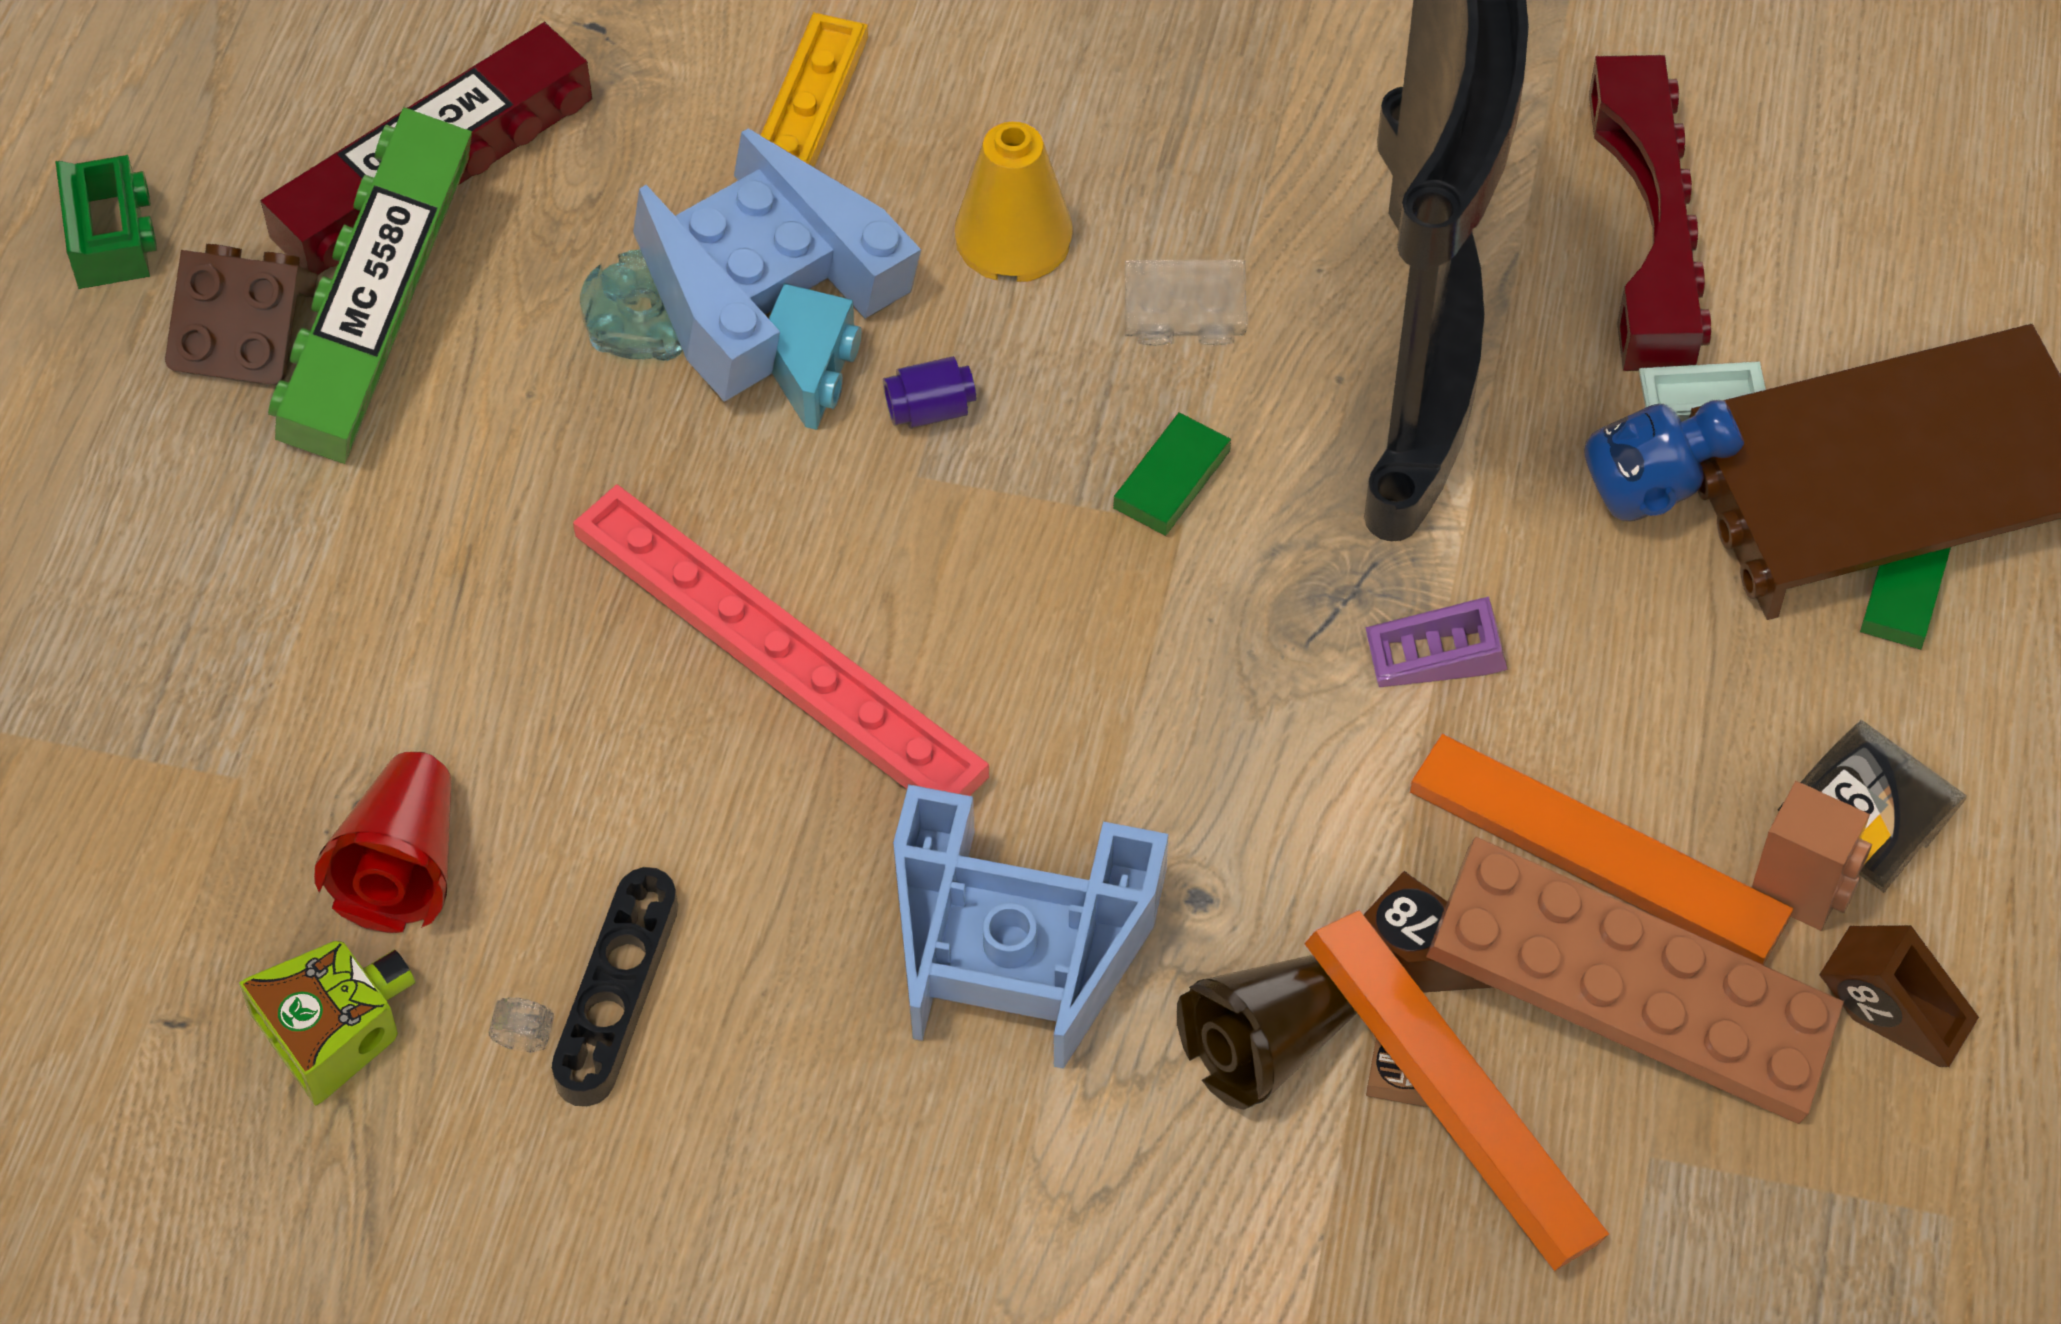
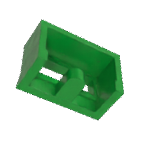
[55,155,157,289]

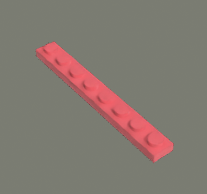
[573,484,989,796]

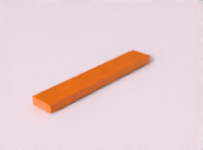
[1410,734,1794,965]
[1304,910,1609,1271]

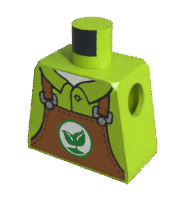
[239,941,415,1106]

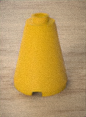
[955,121,1073,282]

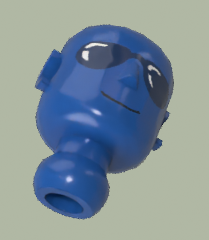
[1584,400,1744,521]

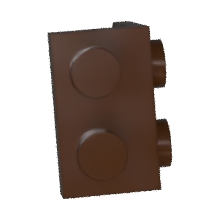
[165,244,317,385]

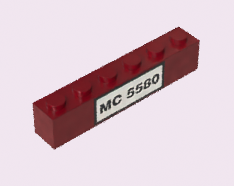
[260,21,593,276]

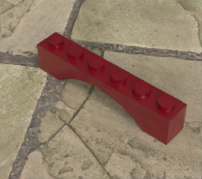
[1589,55,1711,371]

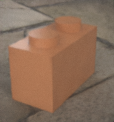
[1752,781,1872,931]

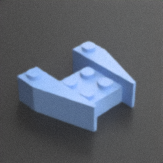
[633,128,921,402]
[893,784,1168,1069]

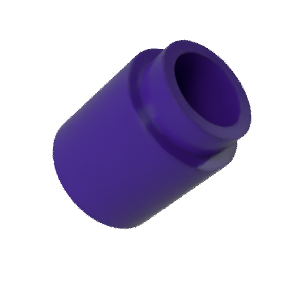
[883,356,977,428]

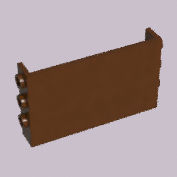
[1689,323,2061,620]

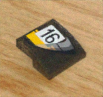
[1778,720,1967,893]

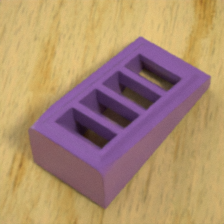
[1365,596,1508,687]

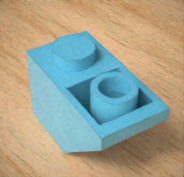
[769,283,862,430]

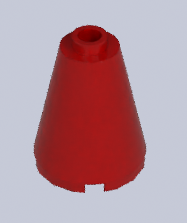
[314,752,451,933]

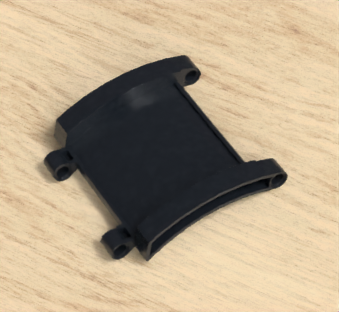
[1364,0,1529,542]

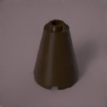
[1177,955,1357,1110]

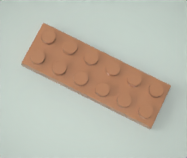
[1426,836,1844,1124]

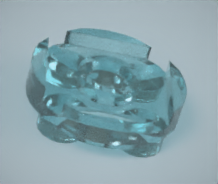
[580,250,683,361]

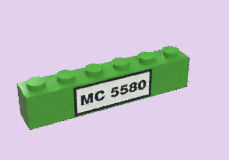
[268,107,472,464]

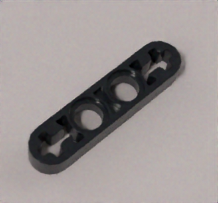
[551,867,678,1107]

